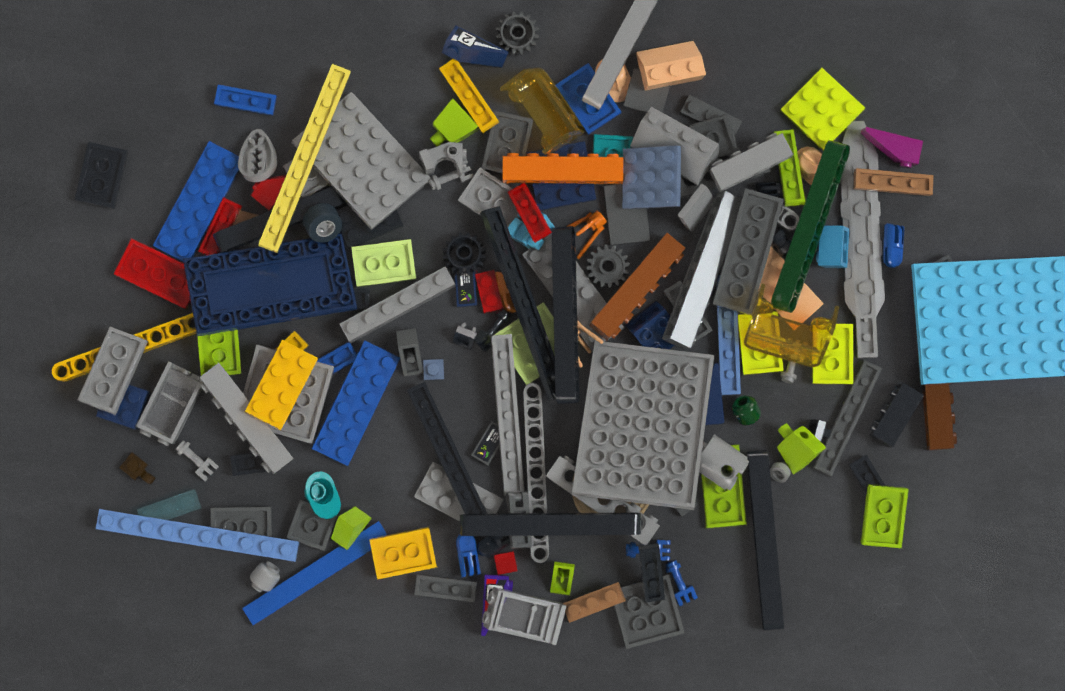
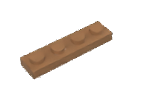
[853,168,933,196]

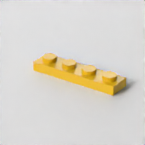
[439,59,499,133]

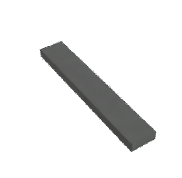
[813,360,882,477]

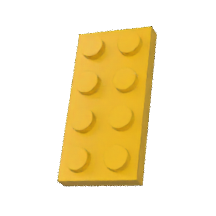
[245,340,318,430]

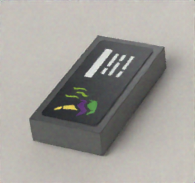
[471,421,500,466]

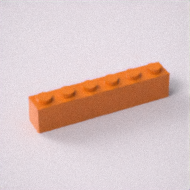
[503,153,623,184]

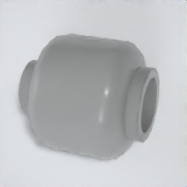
[250,561,280,592]

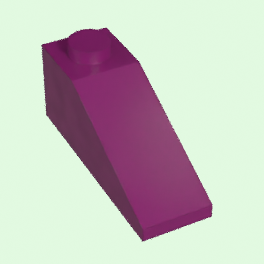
[860,127,923,169]

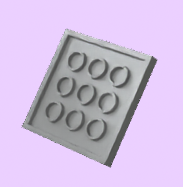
[243,344,335,444]

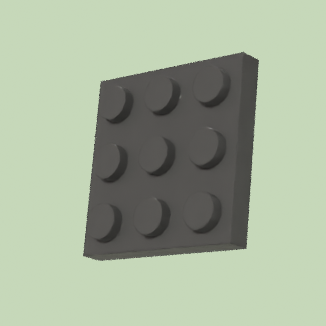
[614,574,685,649]

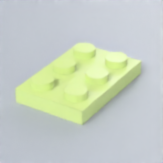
[351,239,416,287]

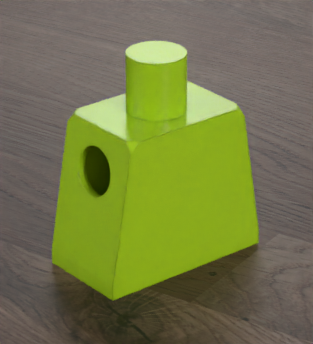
[429,99,479,147]
[777,423,826,474]

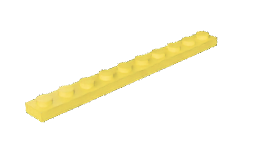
[258,64,351,253]

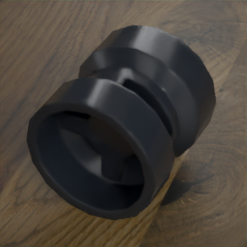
[771,229,792,257]

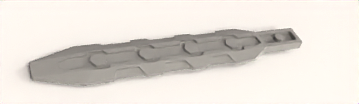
[840,121,885,358]

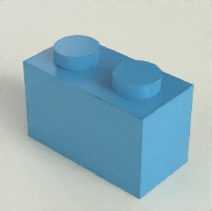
[816,226,849,268]

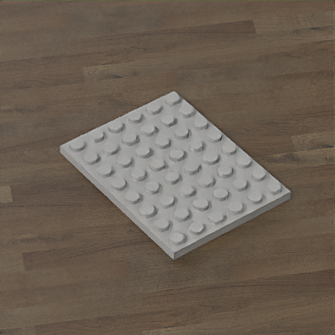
[572,341,714,510]

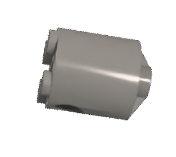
[699,434,749,491]

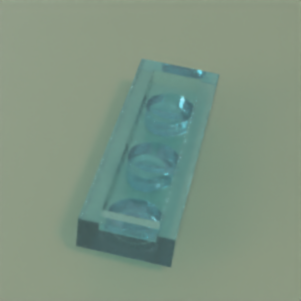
[137,489,201,520]

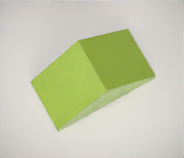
[331,506,372,550]
[550,561,575,595]

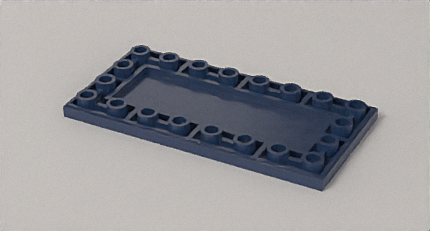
[183,233,357,336]

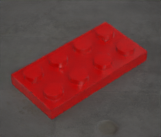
[114,238,190,309]

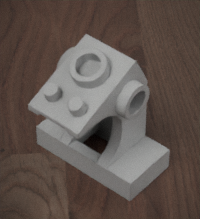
[419,142,466,176]

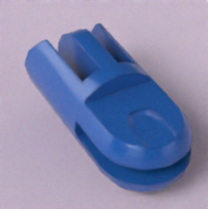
[883,223,904,268]
[456,534,481,578]

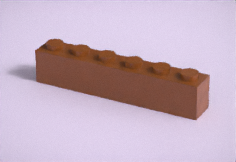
[589,233,685,341]

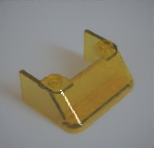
[500,68,585,154]
[744,284,839,367]

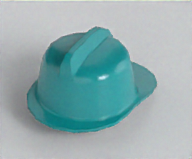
[304,471,341,519]

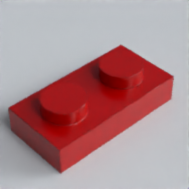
[475,270,503,314]

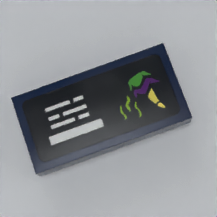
[455,270,477,307]

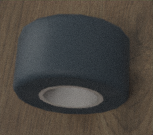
[303,203,342,243]

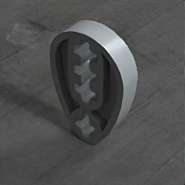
[238,129,277,182]

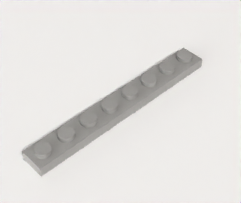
[491,334,524,496]

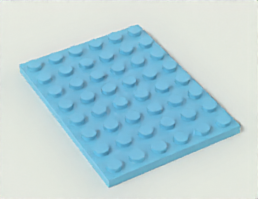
[911,256,1065,385]

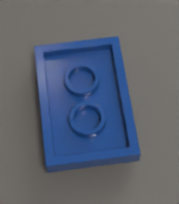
[555,63,621,135]

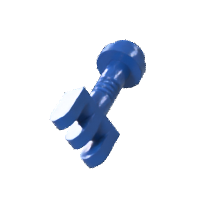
[626,540,671,561]
[665,560,698,607]

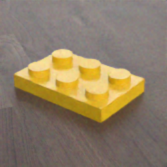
[369,527,437,580]

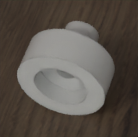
[770,461,791,483]

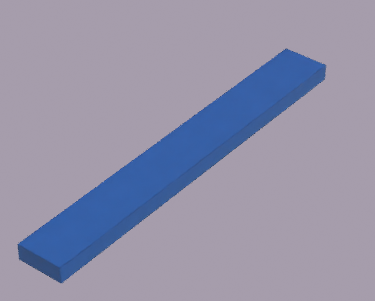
[242,521,388,625]

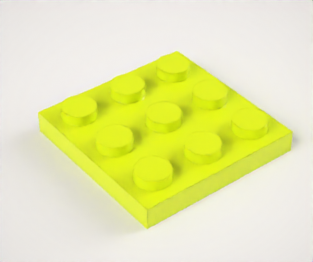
[780,68,865,151]

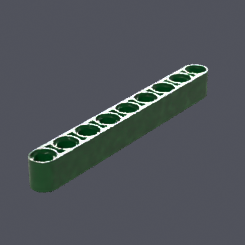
[771,140,850,313]

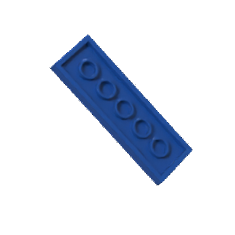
[153,141,239,262]
[311,340,400,466]

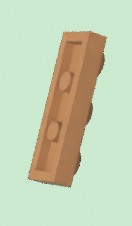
[563,582,626,623]

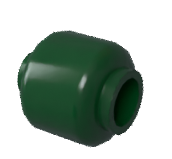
[732,395,761,425]

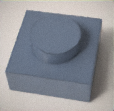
[423,359,444,380]

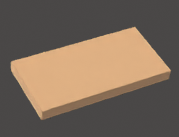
[758,246,824,331]

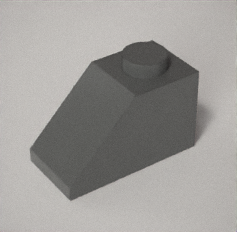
[396,328,424,377]

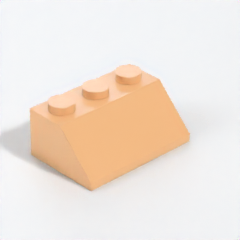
[636,41,706,91]

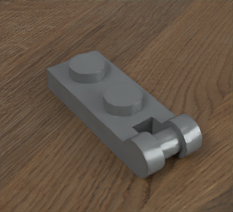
[506,491,532,549]

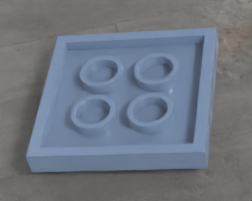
[622,146,681,209]

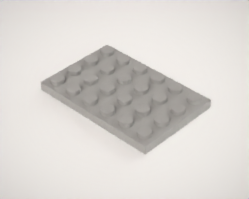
[292,92,431,230]

